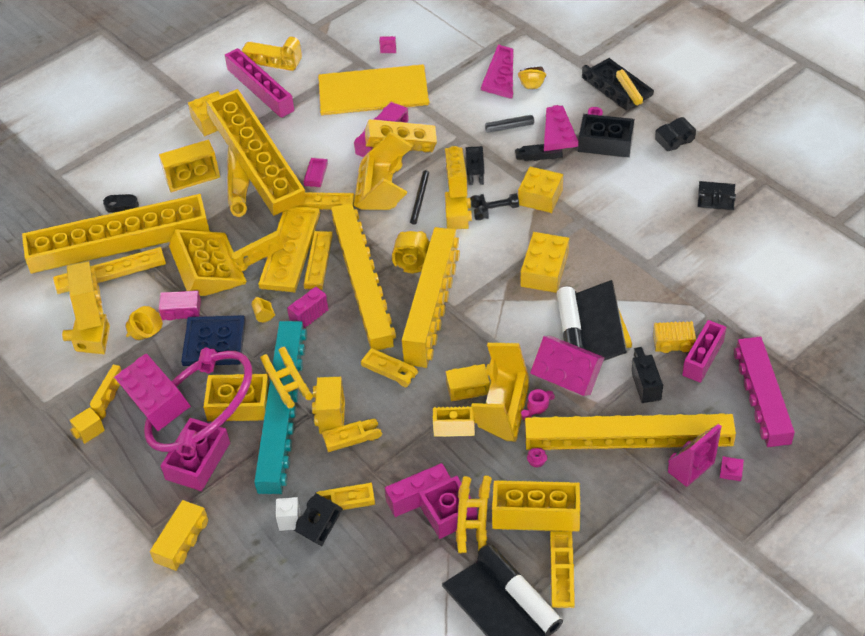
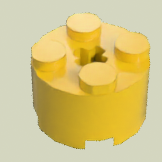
[392,231,430,273]

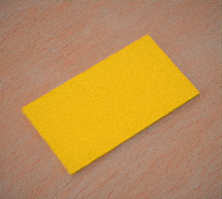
[318,64,430,115]

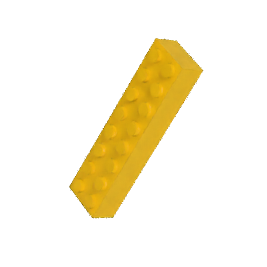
[207,89,305,216]
[402,227,460,368]

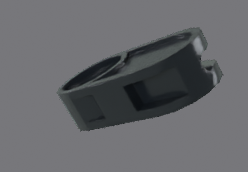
[103,194,139,213]

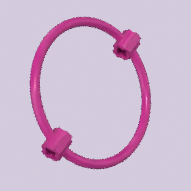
[144,347,252,457]

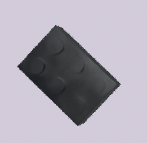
[578,114,635,158]

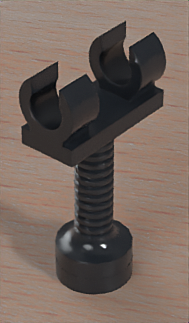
[470,193,519,221]

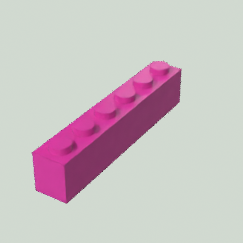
[225,48,295,118]
[734,337,795,447]

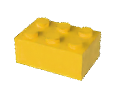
[159,139,220,192]
[521,232,569,293]
[203,374,270,422]

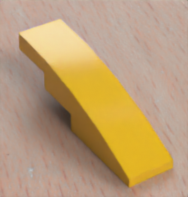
[550,531,575,608]

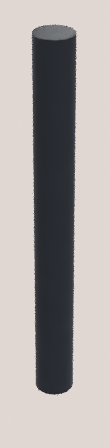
[410,170,429,225]

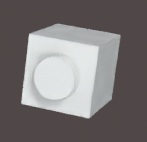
[276,497,301,531]

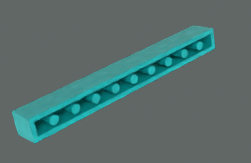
[254,321,307,494]

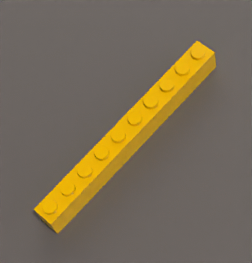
[331,203,396,351]
[525,413,736,450]

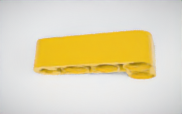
[241,36,302,71]

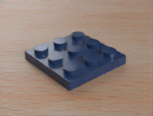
[181,315,246,366]

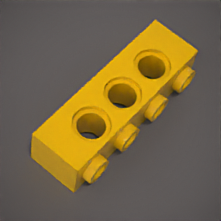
[365,119,437,152]
[445,146,468,198]

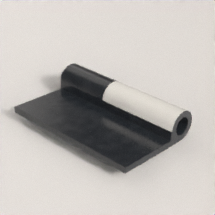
[556,280,627,361]
[442,545,563,636]

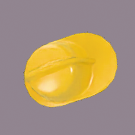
[125,306,163,340]

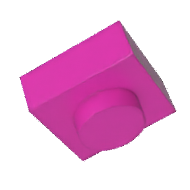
[379,36,397,53]
[720,456,744,482]

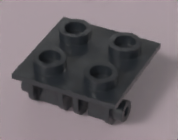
[698,181,736,210]

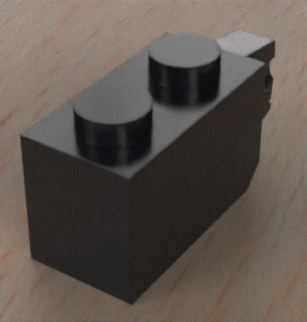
[631,347,663,403]

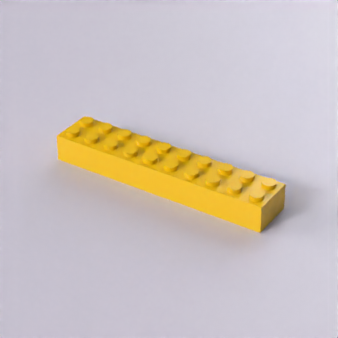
[22,194,210,274]

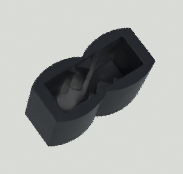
[655,117,696,151]

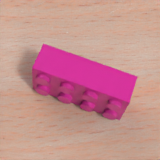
[114,353,191,431]

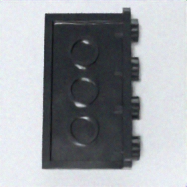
[582,58,654,111]

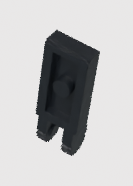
[466,146,484,185]

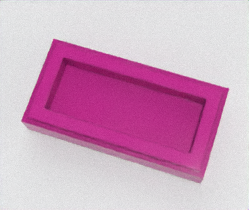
[303,158,328,187]

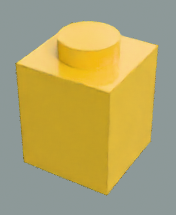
[69,407,105,444]

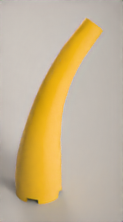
[227,147,250,217]

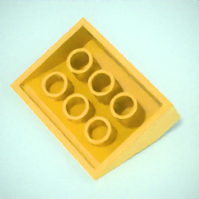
[169,229,246,296]

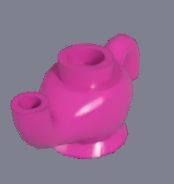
[521,389,555,421]

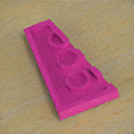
[481,44,513,99]
[544,105,578,151]

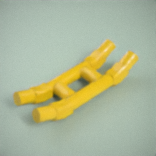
[260,347,313,408]
[456,476,492,554]

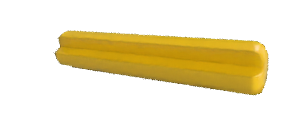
[616,69,643,106]

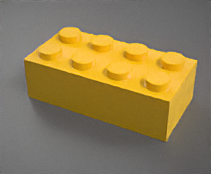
[67,261,104,330]
[492,480,580,531]

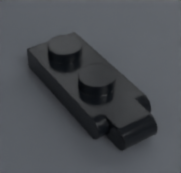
[515,144,563,161]

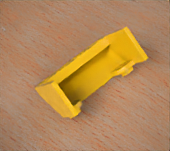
[354,132,413,210]
[471,343,529,442]

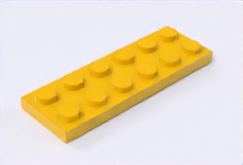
[258,206,320,292]

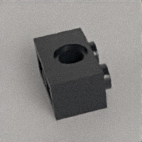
[294,493,343,546]

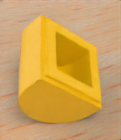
[251,297,275,323]

